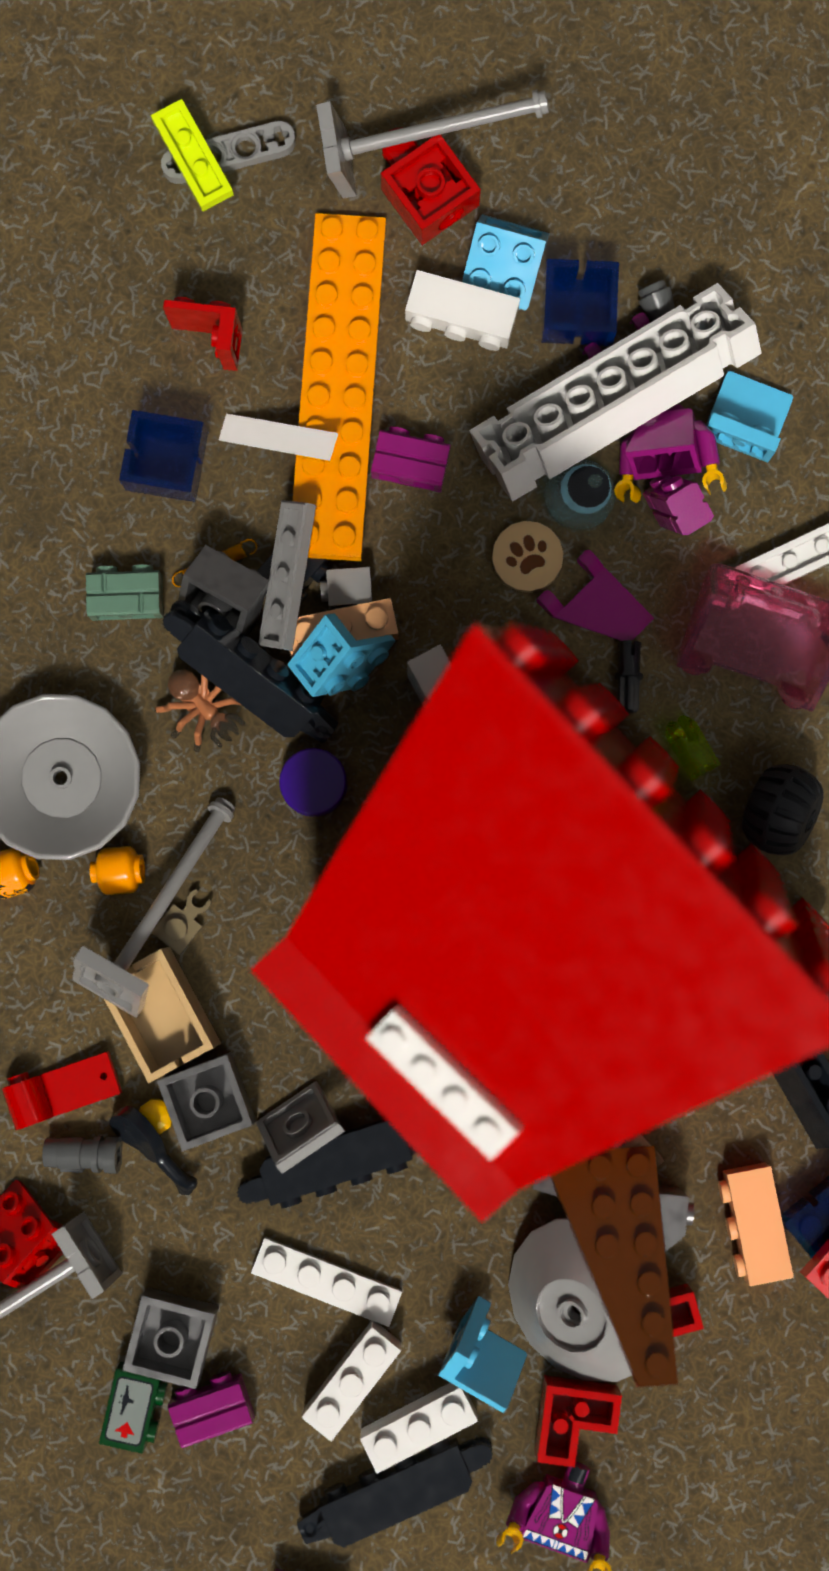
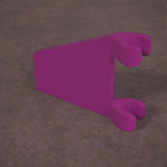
[536,550,654,641]

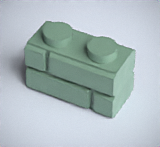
[86,564,164,621]

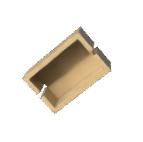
[104,947,221,1083]

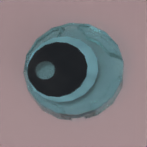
[544,459,616,531]

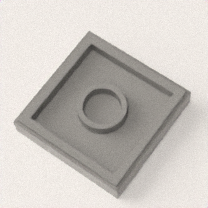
[256,1081,344,1174]

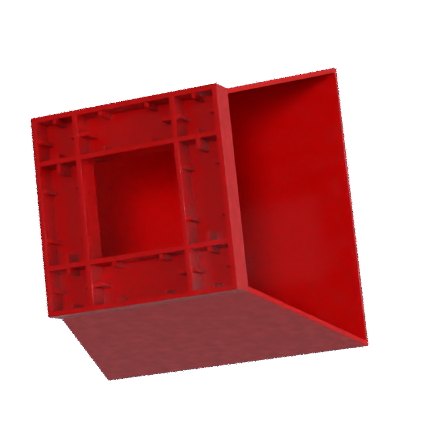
[250,621,829,1223]

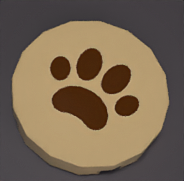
[492,521,564,593]

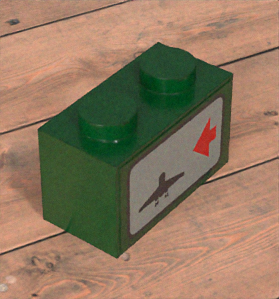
[99,1361,168,1454]

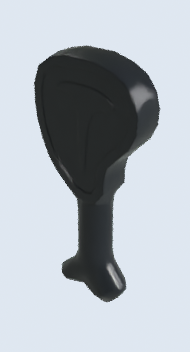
[109,1106,197,1195]

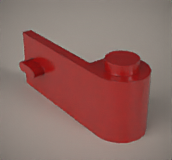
[2,1051,123,1131]

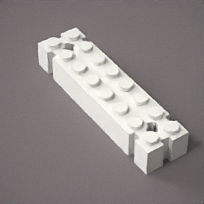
[469,283,762,502]

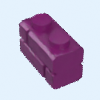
[371,427,451,493]
[643,474,714,536]
[168,1371,255,1448]

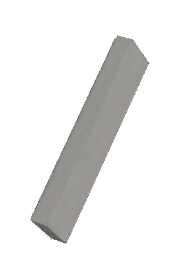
[258,500,316,651]

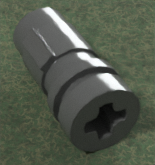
[42,1135,123,1174]

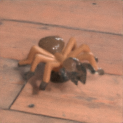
[155,669,245,753]

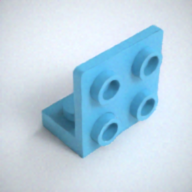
[462,215,550,310]
[706,371,793,463]
[287,613,396,697]
[438,1296,527,1412]

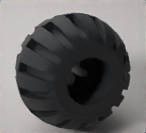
[742,764,824,855]

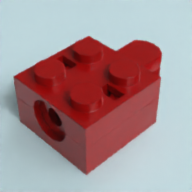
[380,127,481,245]

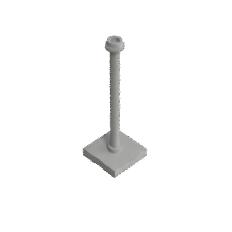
[316,89,549,198]
[72,797,235,1018]
[0,1211,123,1319]

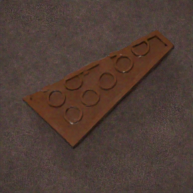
[550,1146,678,1387]

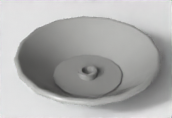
[0,694,140,860]
[508,1218,632,1382]

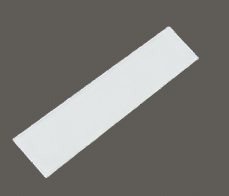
[219,413,339,461]

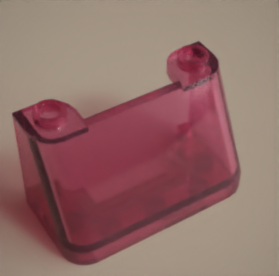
[677,564,829,712]

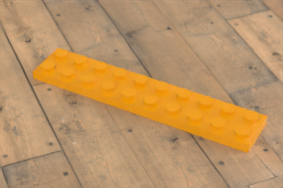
[292,213,386,561]

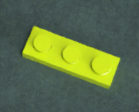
[151,99,234,212]

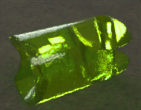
[665,715,721,781]

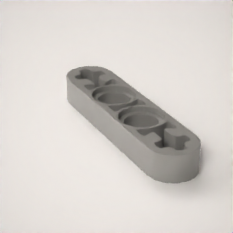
[161,121,296,184]

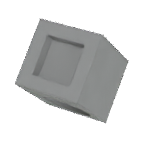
[320,567,372,610]

